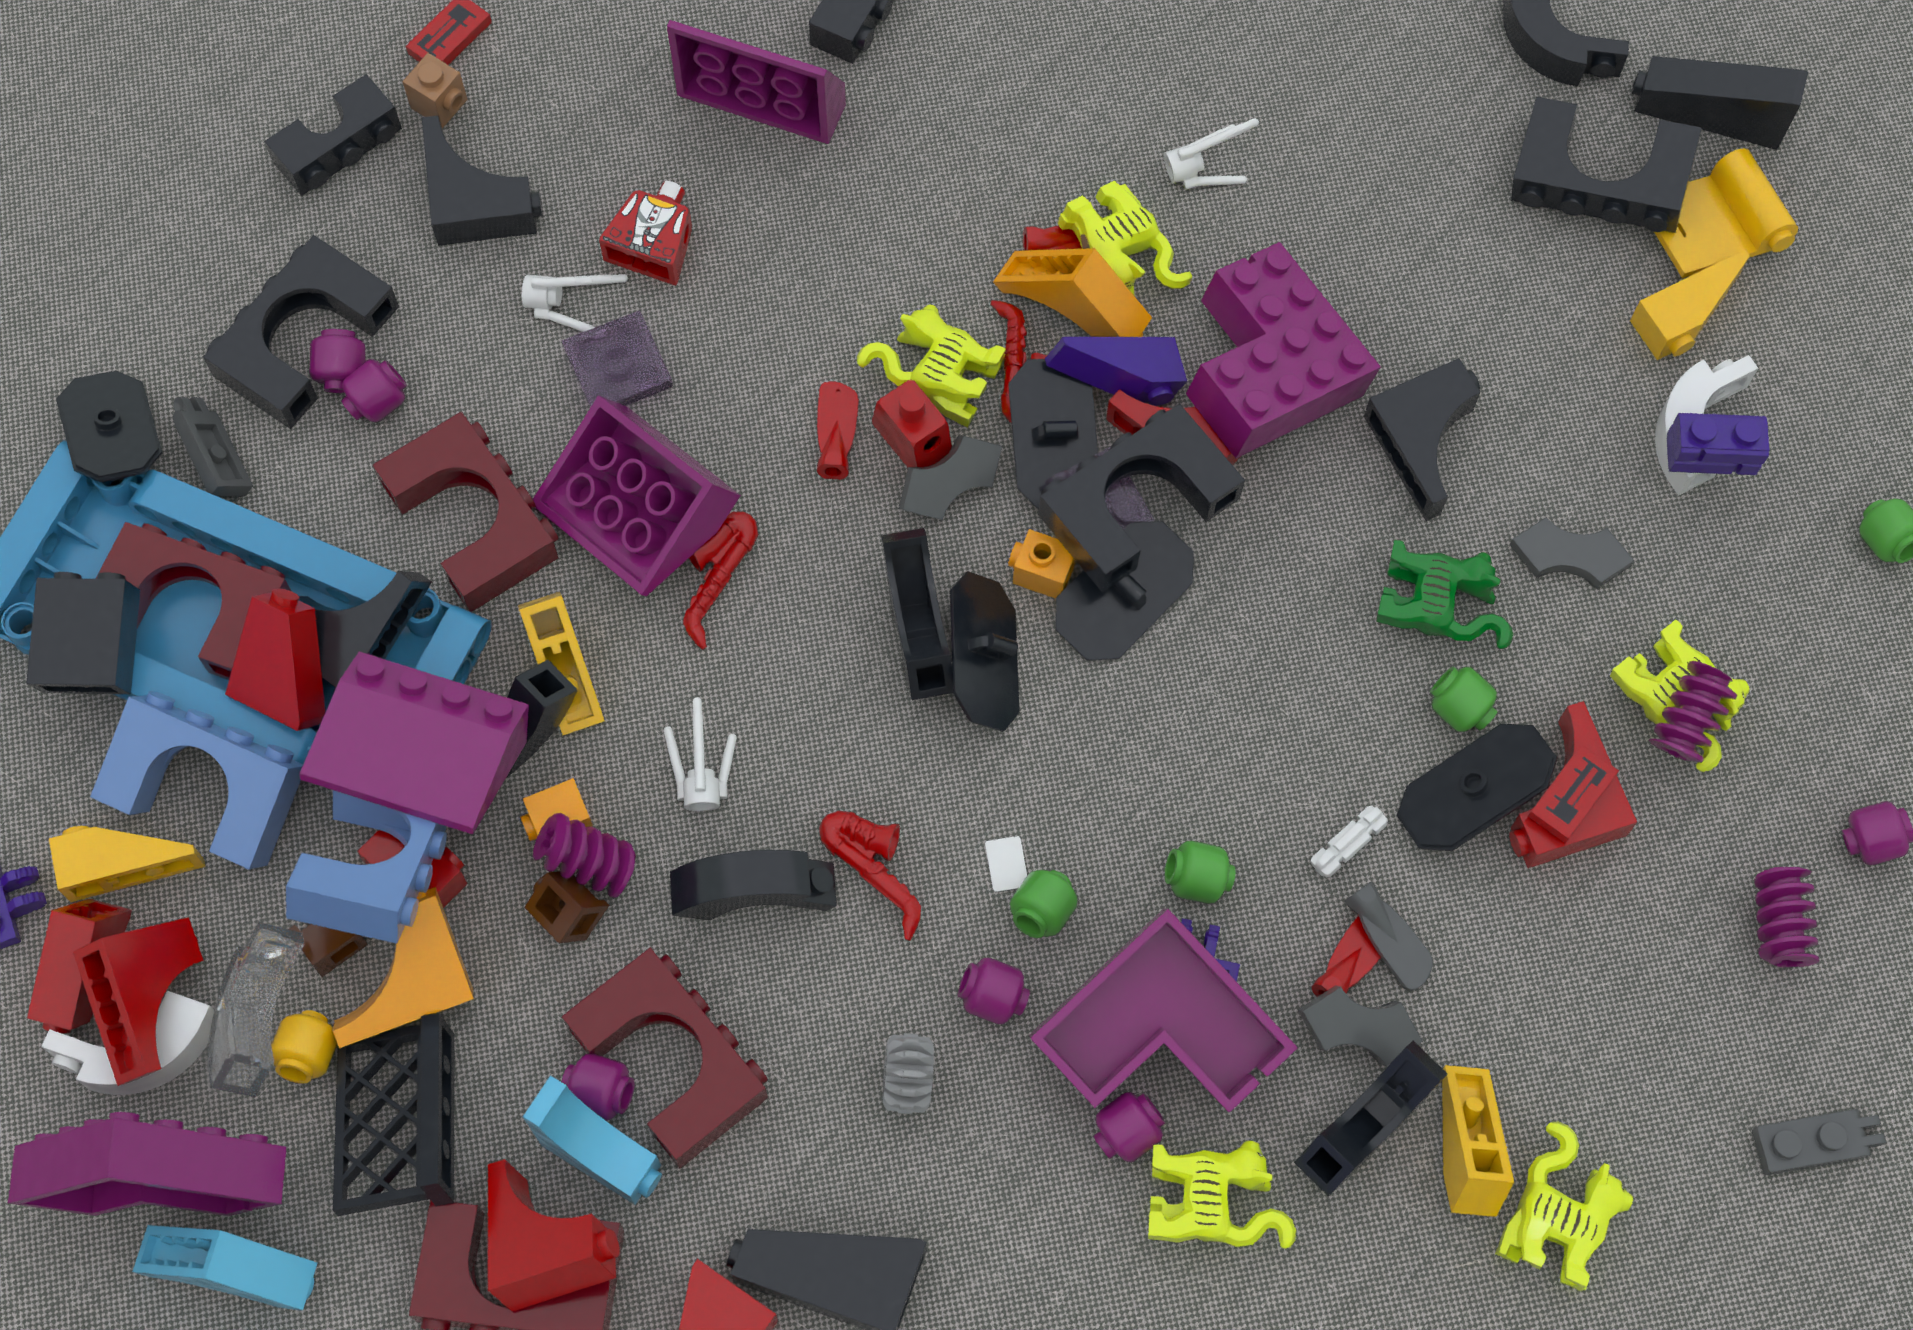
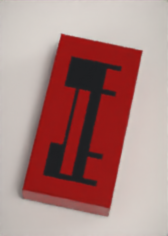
[406,0,492,65]
[1528,744,1619,843]

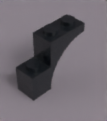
[881,528,953,700]

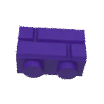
[1667,413,1769,475]

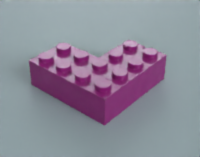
[1186,242,1381,458]
[1029,908,1298,1113]
[8,1112,287,1216]

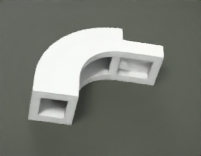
[1655,355,1758,496]
[41,991,221,1095]

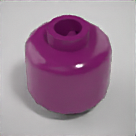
[309,329,366,393]
[341,359,407,423]
[1842,801,1913,866]
[958,957,1030,1025]
[561,1053,635,1121]
[1094,1091,1166,1162]

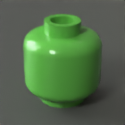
[1859,499,1913,563]
[1430,666,1497,732]
[1164,840,1236,904]
[1010,870,1077,938]

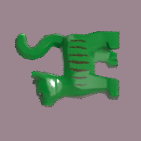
[1376,540,1513,649]

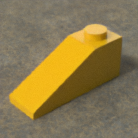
[1630,249,1750,360]
[518,591,605,735]
[49,826,206,902]
[1442,1065,1514,1217]

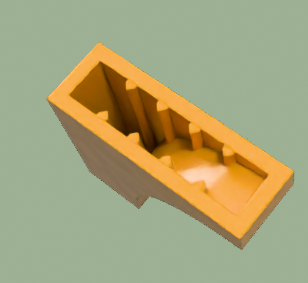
[993,248,1152,337]
[333,887,474,1048]

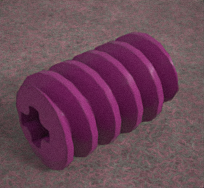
[1648,661,1737,763]
[532,813,636,898]
[1754,867,1820,968]

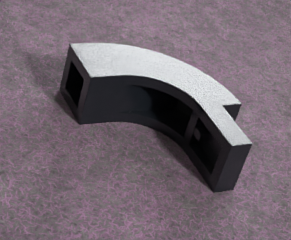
[1502,0,1629,87]
[506,660,577,778]
[670,850,837,921]
[1294,1040,1448,1197]

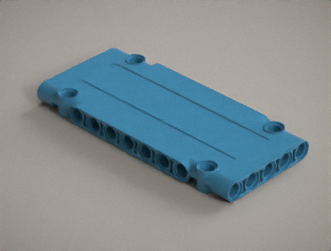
[0,440,492,764]

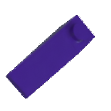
[1045,337,1188,406]

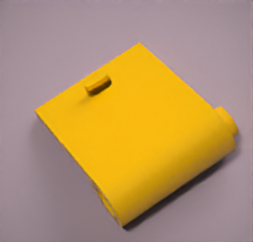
[1654,148,1799,278]

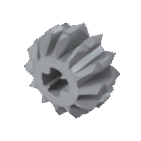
[882,1033,934,1115]

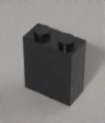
[26,572,140,694]

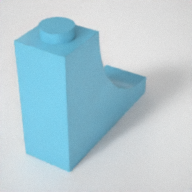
[523,1075,662,1205]
[132,1225,317,1310]

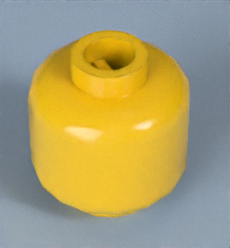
[269,1010,337,1084]

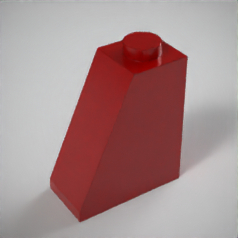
[225,588,325,731]
[27,898,132,1034]
[679,1259,778,1330]

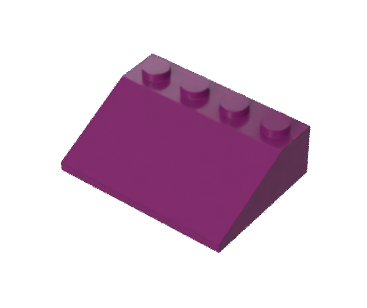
[667,20,846,144]
[533,395,741,597]
[300,651,529,835]

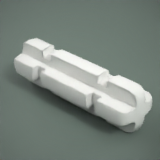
[1311,806,1388,878]

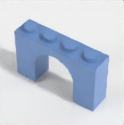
[90,691,303,870]
[286,790,447,944]

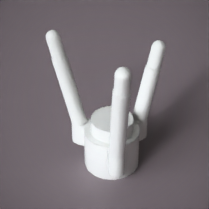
[1164,118,1259,190]
[522,274,628,339]
[664,697,737,811]

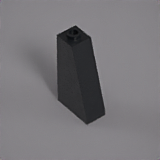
[1631,56,1808,150]
[726,1229,927,1330]

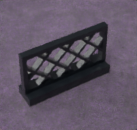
[333,1013,455,1216]

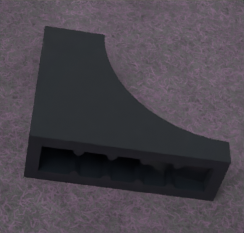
[422,115,543,246]
[1364,358,1480,521]
[299,571,432,687]

